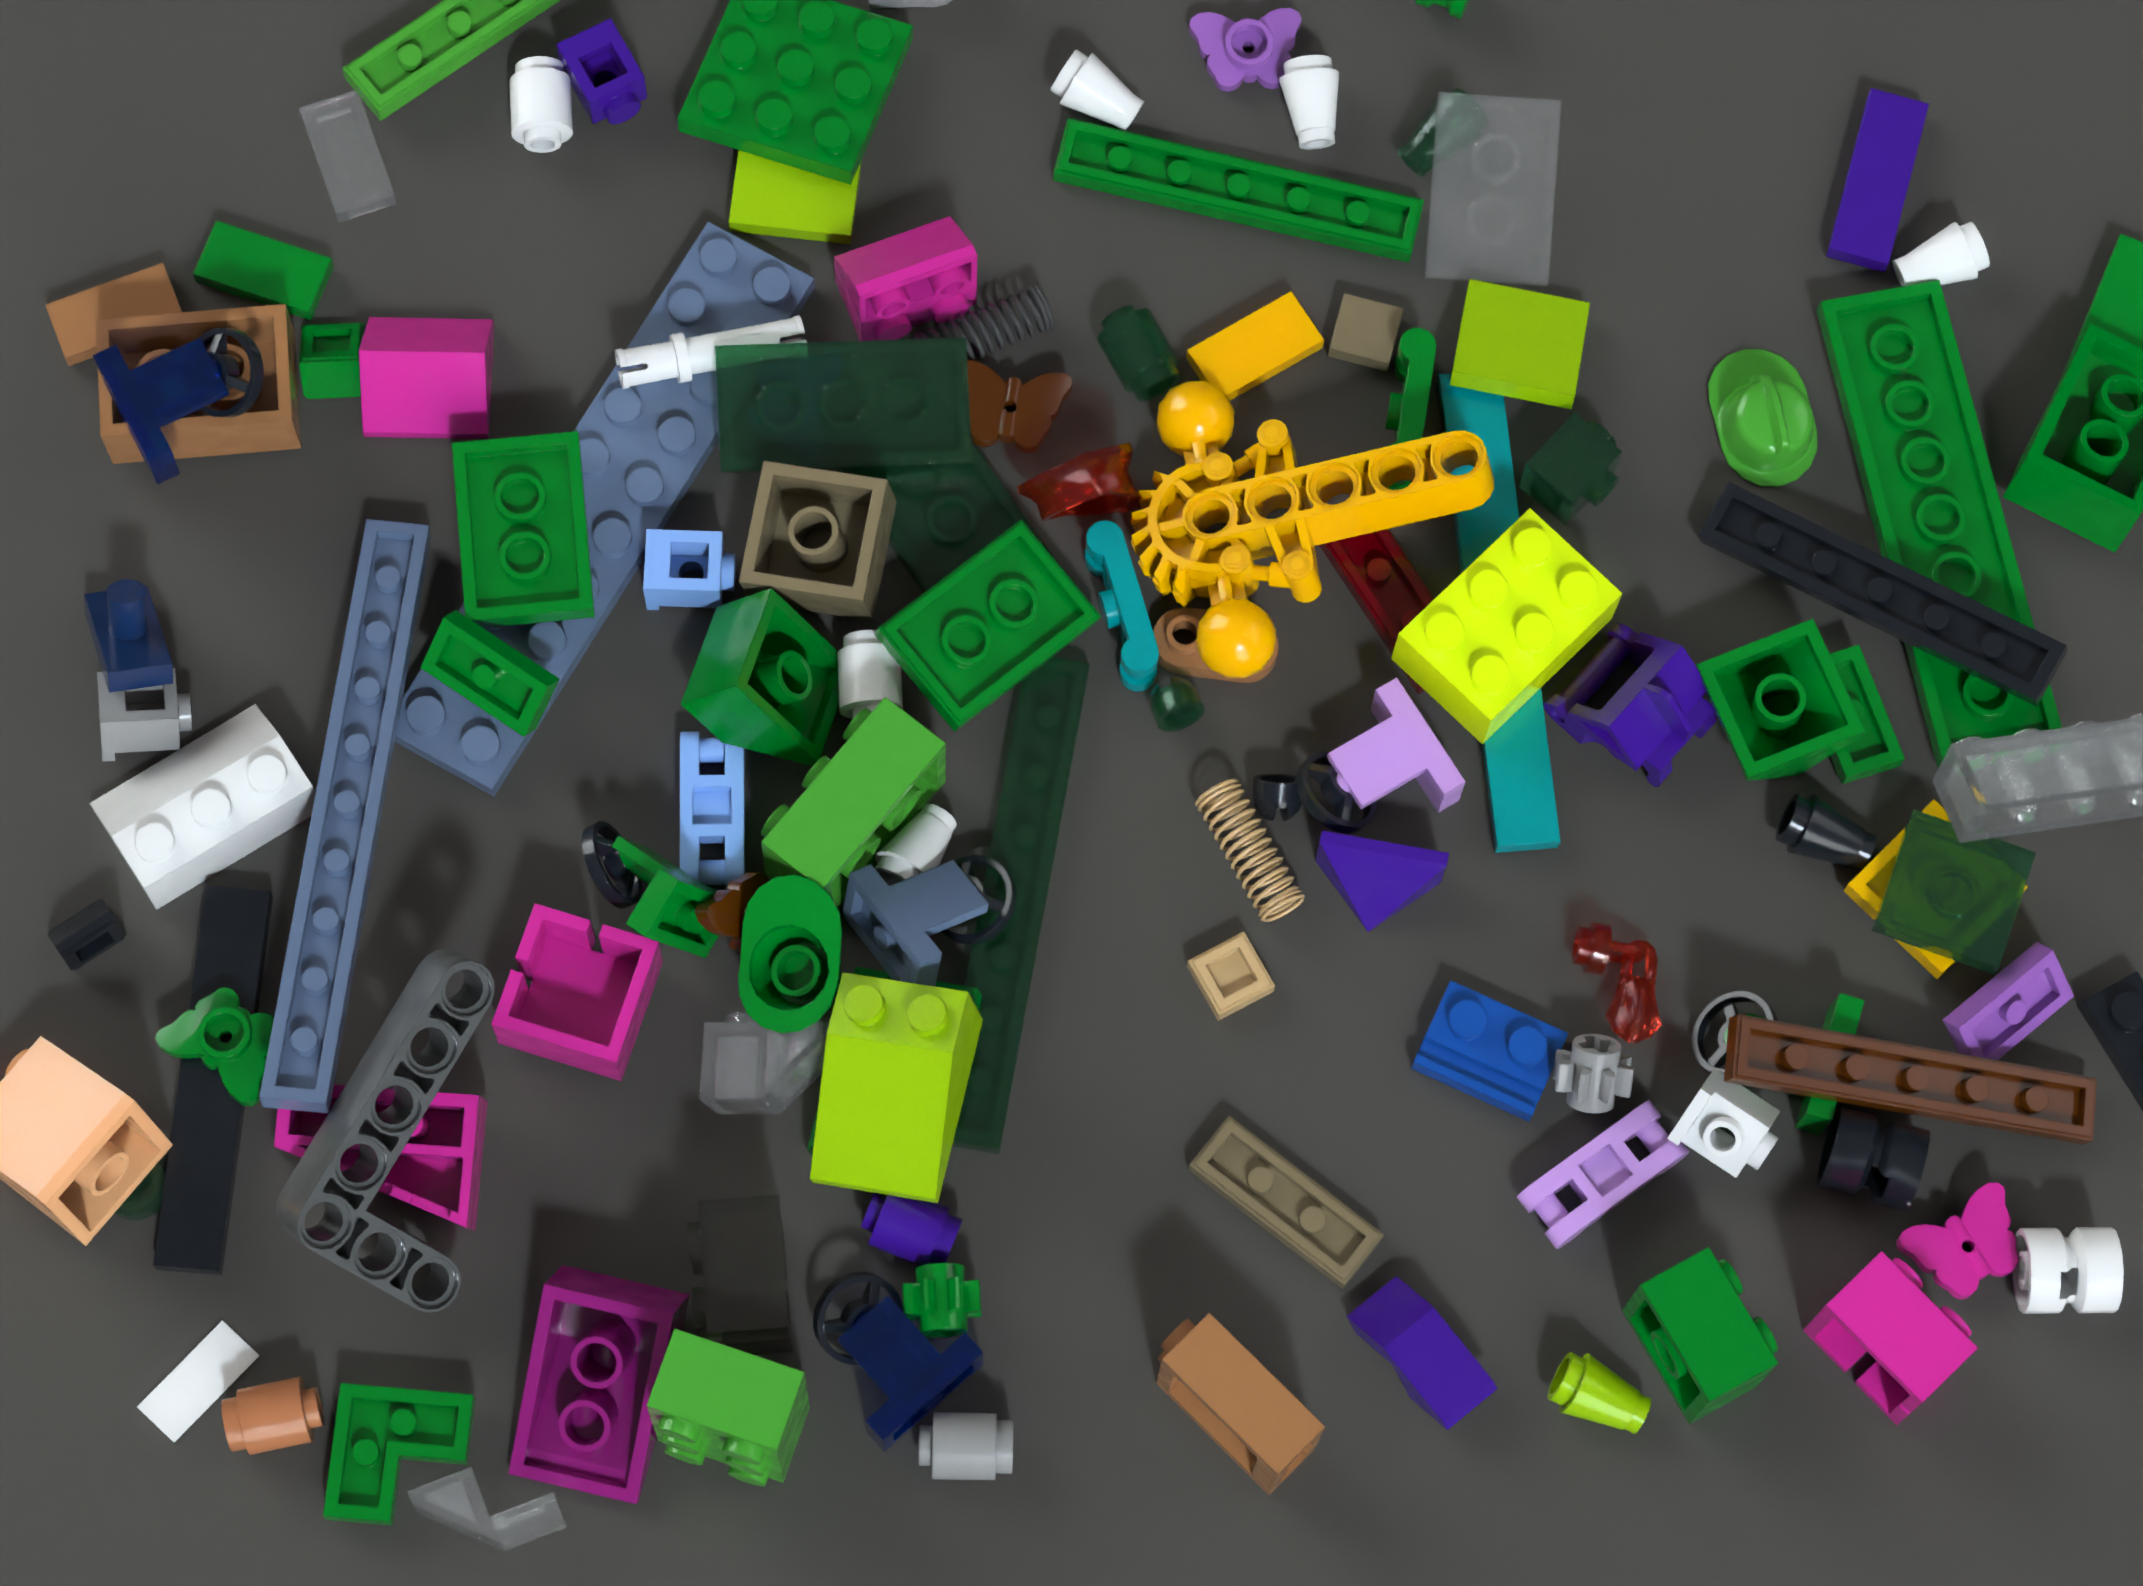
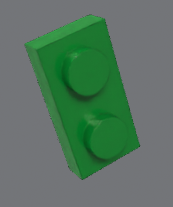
[420,610,559,737]
[1830,645,1905,785]

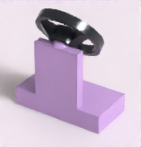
[1296,677,1466,834]

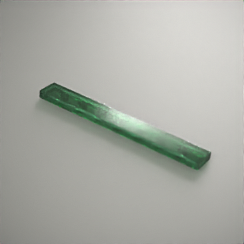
[952,657,1090,1155]

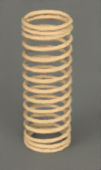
[1195,779,1305,922]

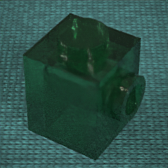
[1519,412,1622,525]

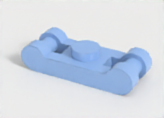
[680,731,746,890]

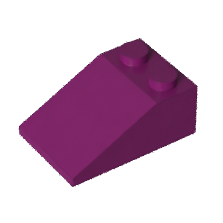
[508,1265,690,1504]

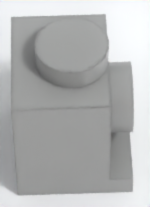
[97,668,192,762]

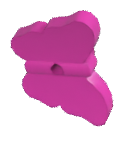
[1896,1182,2019,1300]

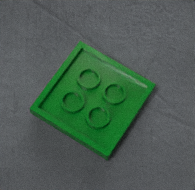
[677,0,913,185]

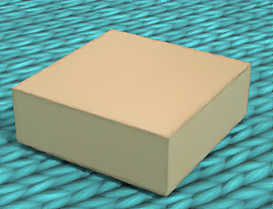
[1187,931,1275,1021]

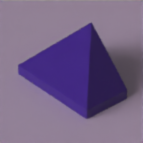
[1315,831,1449,932]

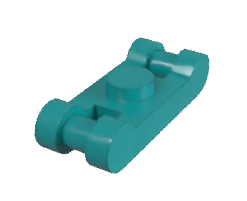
[1084,520,1159,692]

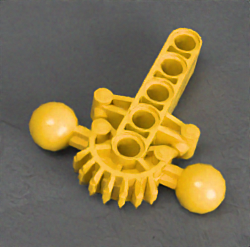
[1131,381,1494,678]

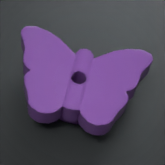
[1188,8,1302,92]

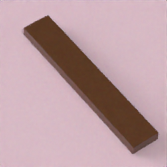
[1724,1014,2097,1145]

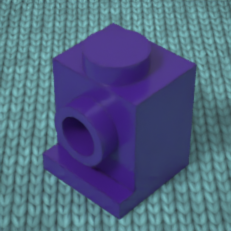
[556,18,647,124]

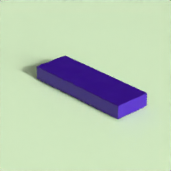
[1825,88,1929,273]

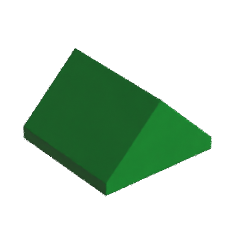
[1696,619,1865,781]

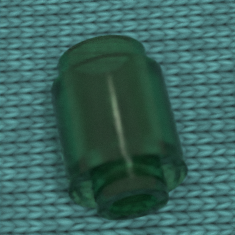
[1096,305,1181,402]

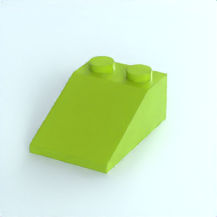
[810,972,983,1203]

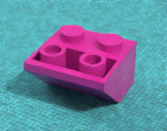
[834,216,977,345]

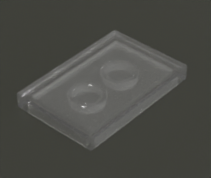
[1424,92,1561,286]

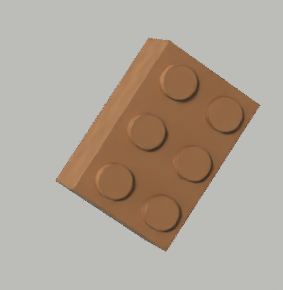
[96,304,302,464]

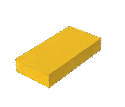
[1186,291,1324,401]

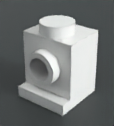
[1667,1068,1780,1178]

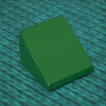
[299,323,365,399]

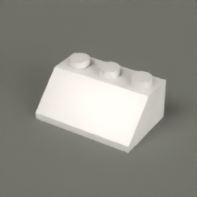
[89,704,316,910]

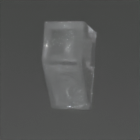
[699,1013,830,1114]

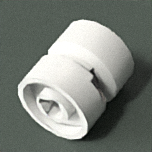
[2012,1227,2124,1314]

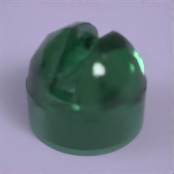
[1150,676,1205,732]

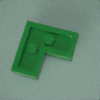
[323,1383,476,1526]

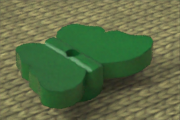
[155,987,274,1107]

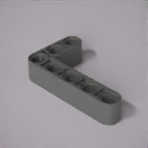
[275,949,495,1313]

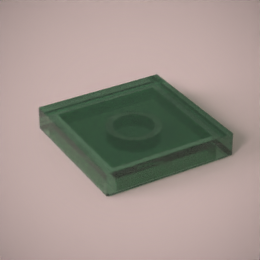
[1872,809,2036,974]

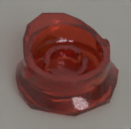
[1017,442,1142,522]

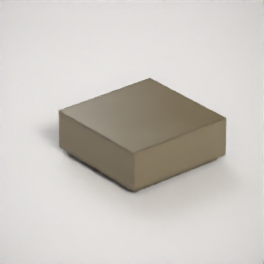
[1328,293,1404,372]

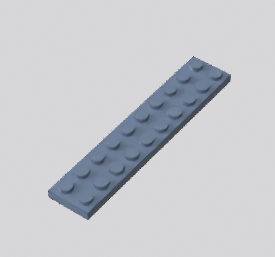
[395,222,815,797]

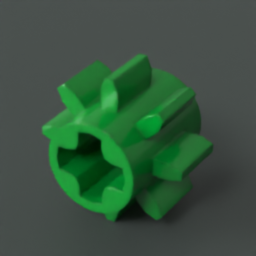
[902,1263,981,1338]

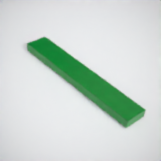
[1053,118,1424,263]

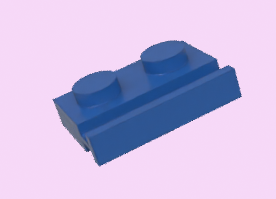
[1411,980,1569,1122]

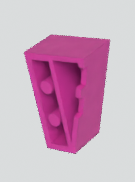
[274,1084,488,1231]

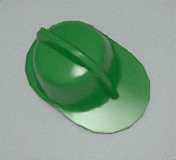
[738,874,842,1033]

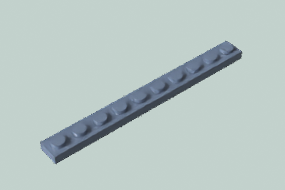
[259,519,431,1114]

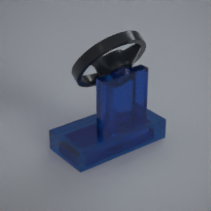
[93,328,264,485]
[813,1272,983,1452]

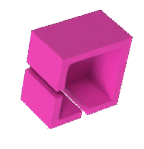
[491,903,663,1082]
[1803,1251,1978,1426]

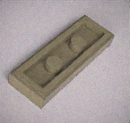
[1188,1116,1384,1290]

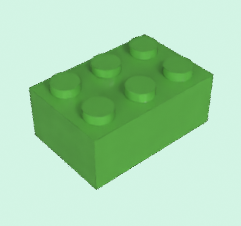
[761,697,946,909]
[647,1329,810,1487]

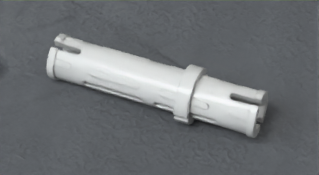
[615,315,807,389]

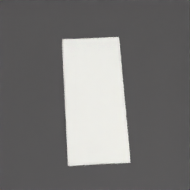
[137,1320,260,1443]

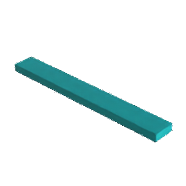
[1437,373,1561,853]

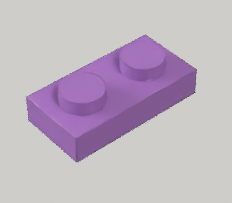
[1943,942,2074,1060]

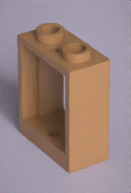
[1156,1313,1325,1495]

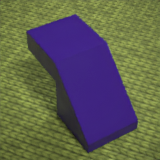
[1346,1276,1497,1430]

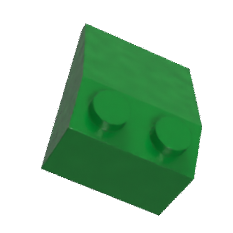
[2002,323,2143,553]

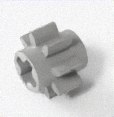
[1553,1034,1634,1113]

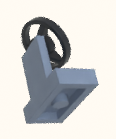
[842,855,1017,986]

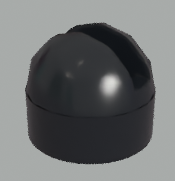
[1253,774,1302,821]

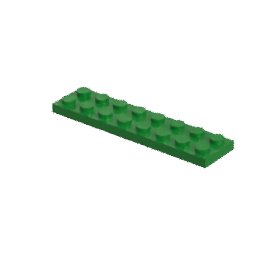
[1816,280,2065,770]

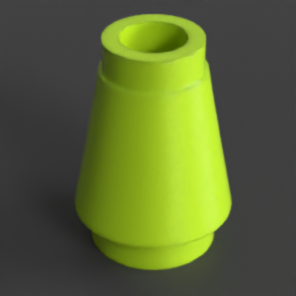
[1547,1352,1651,1434]

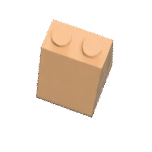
[0,1036,173,1246]

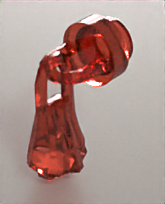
[1572,922,1662,1043]

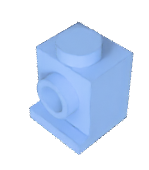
[643,529,736,610]

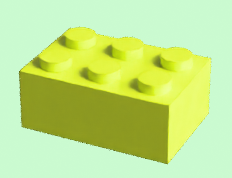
[1391,508,1622,744]

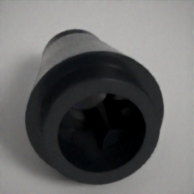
[1776,794,1876,870]

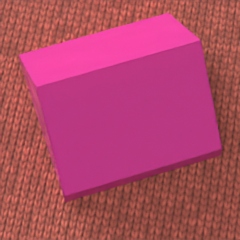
[359,317,494,439]

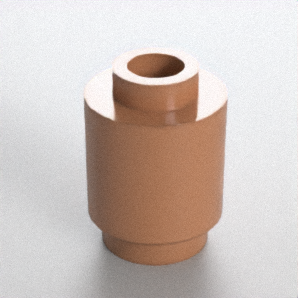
[221,1376,325,1455]

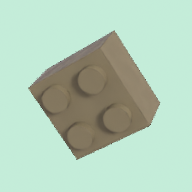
[739,461,897,621]

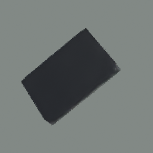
[47,899,126,970]

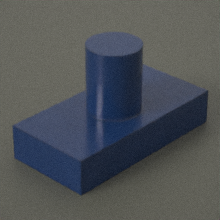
[84,579,173,693]

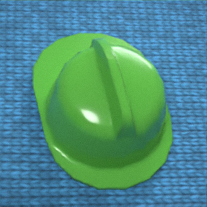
[1708,349,1817,487]

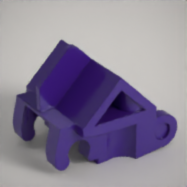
[1543,623,1716,787]

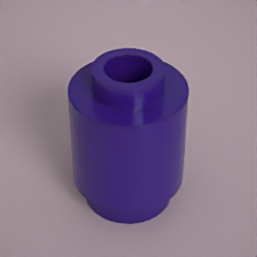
[860,1193,963,1266]

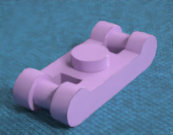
[1517,1100,1690,1250]

